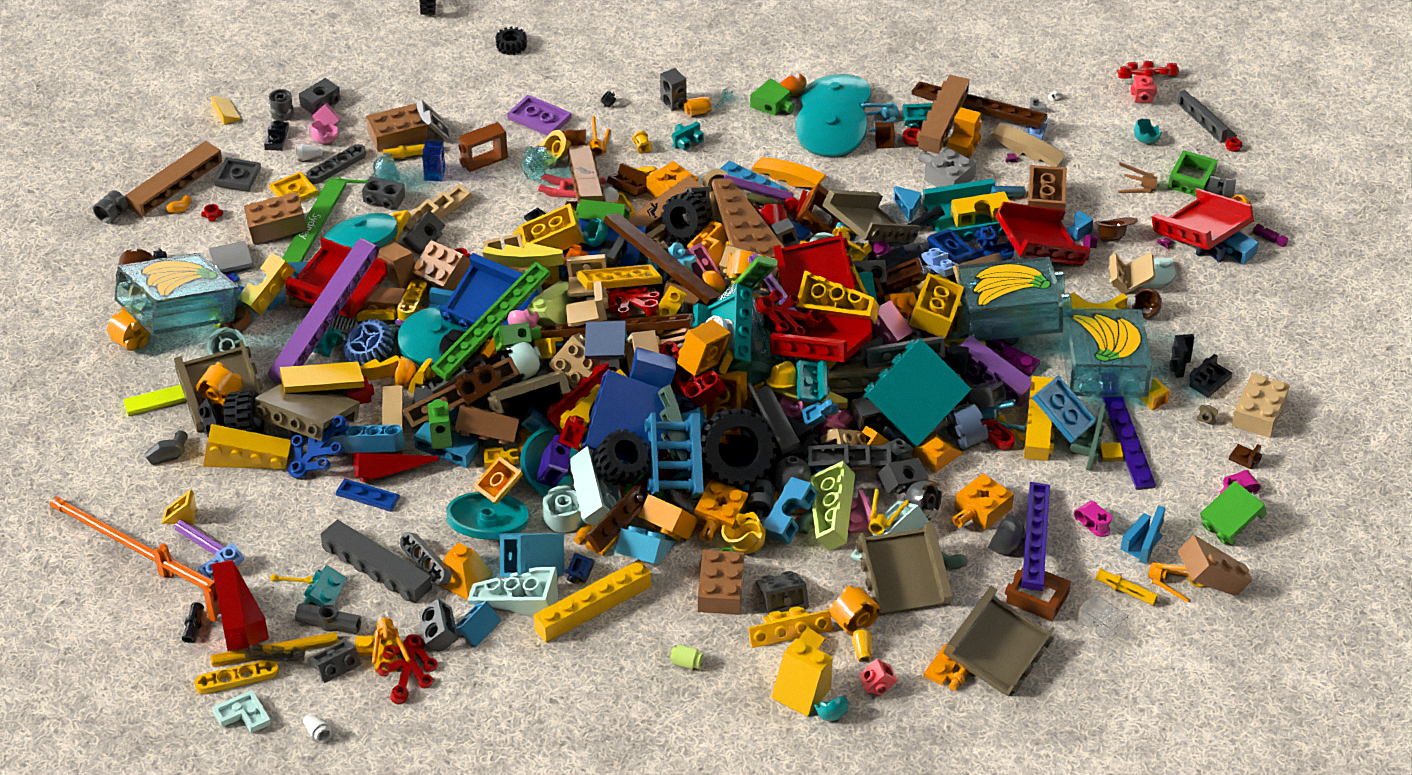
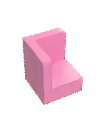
[312,103,341,125]

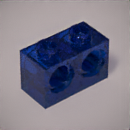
[422,140,446,182]

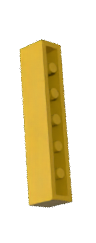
[533,560,651,643]

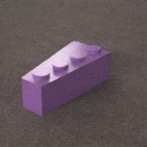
[960,335,1031,407]

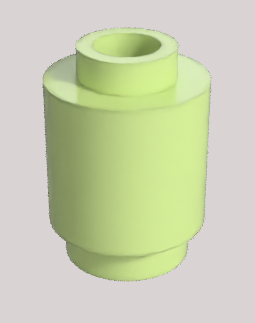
[670,644,703,670]

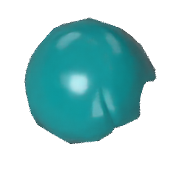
[1134,118,1161,144]
[583,218,608,247]
[814,695,849,721]

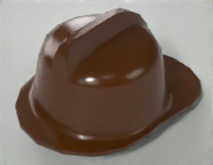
[1094,217,1138,242]

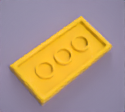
[577,264,662,290]
[280,362,364,393]

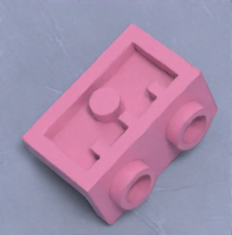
[848,489,872,534]

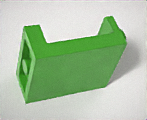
[1200,481,1267,546]

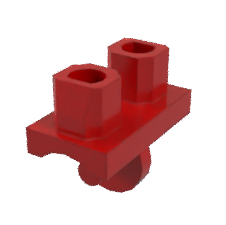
[784,190,814,223]

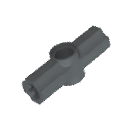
[295,603,362,634]

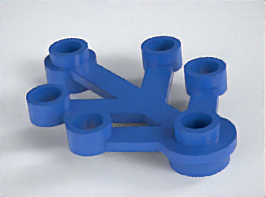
[288,416,349,478]

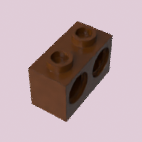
[455,363,502,405]

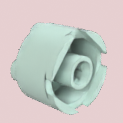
[543,486,584,533]

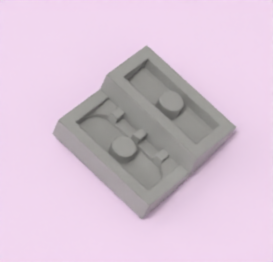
[416,100,451,143]
[208,241,253,274]

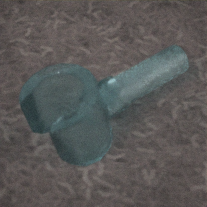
[715,88,733,109]

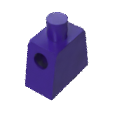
[536,435,571,487]

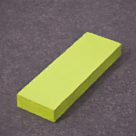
[123,385,186,416]

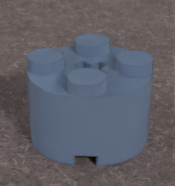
[946,404,988,450]

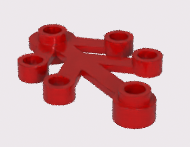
[1117,61,1179,79]
[606,286,660,318]
[755,289,823,336]
[377,634,438,705]

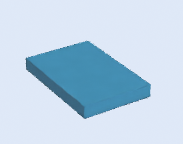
[1032,375,1097,443]

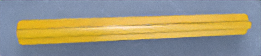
[211,632,339,667]

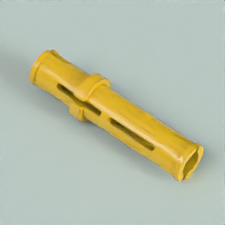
[383,142,438,161]
[1095,568,1158,606]

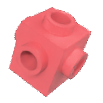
[1131,75,1157,102]
[859,659,898,696]

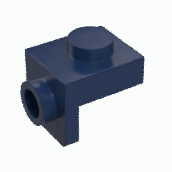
[1196,242,1226,262]
[563,553,595,585]

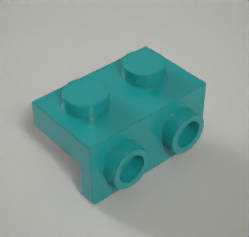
[902,103,933,128]
[796,360,829,403]
[303,564,347,607]

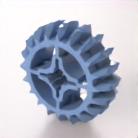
[343,318,395,366]

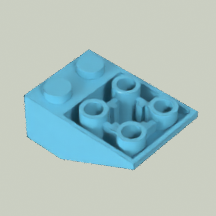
[615,526,676,564]
[500,533,564,577]

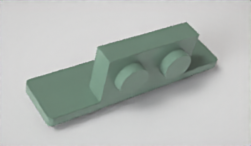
[1069,402,1108,471]

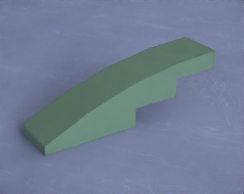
[658,385,687,471]

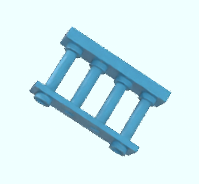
[645,412,704,498]

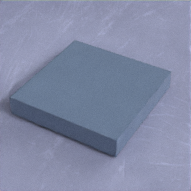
[584,321,626,360]

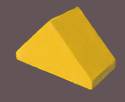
[162,489,197,525]

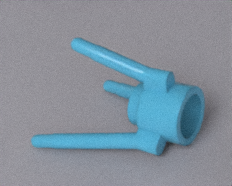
[862,102,899,132]
[979,399,1026,430]

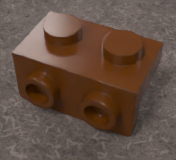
[606,163,649,197]
[886,257,926,293]

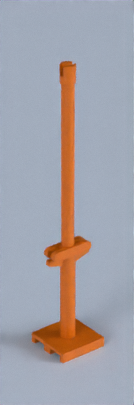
[50,496,239,622]

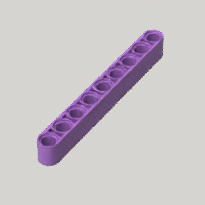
[268,238,379,384]

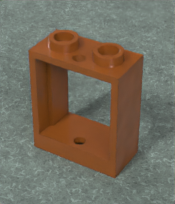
[458,122,508,172]
[795,184,840,235]
[1005,567,1071,621]

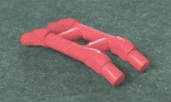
[538,172,606,198]

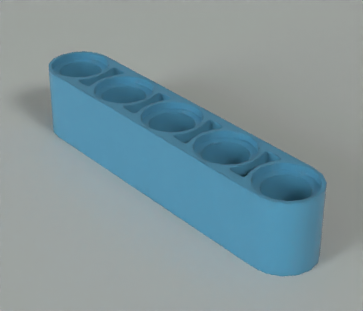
[316,425,406,453]

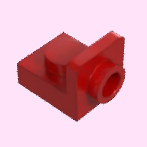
[558,415,588,450]

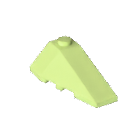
[526,280,576,328]

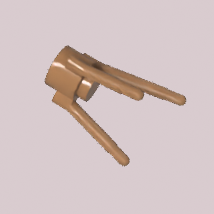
[1117,162,1158,193]

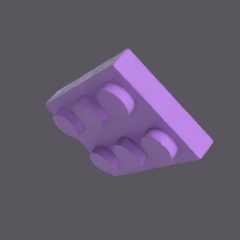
[507,95,571,136]

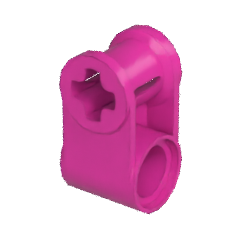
[1220,470,1261,494]
[1074,501,1112,537]

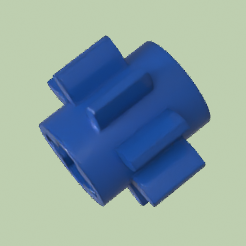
[975,226,999,249]

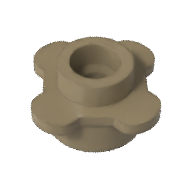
[1197,405,1218,425]

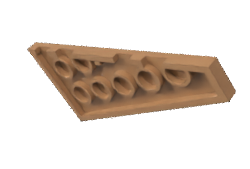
[712,179,784,258]

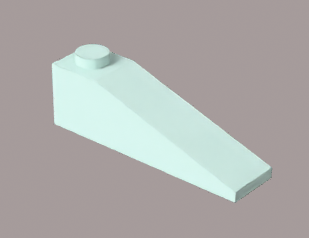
[850,501,929,561]
[467,567,558,616]

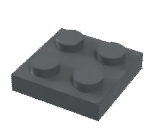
[214,157,261,191]

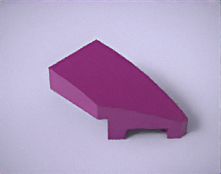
[1083,235,1098,260]

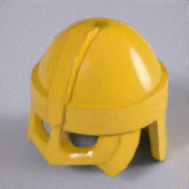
[721,512,766,554]

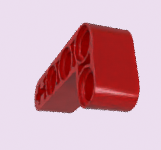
[660,341,725,407]

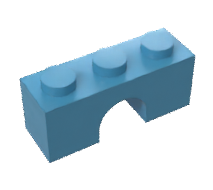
[763,477,818,544]

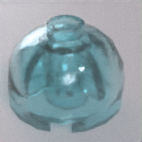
[520,146,558,181]
[371,152,404,183]

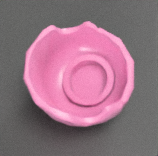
[310,120,339,144]
[507,309,539,328]

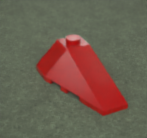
[352,453,439,482]
[211,560,269,651]

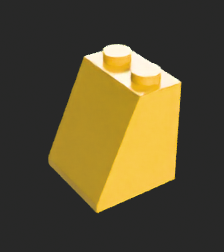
[771,639,833,717]

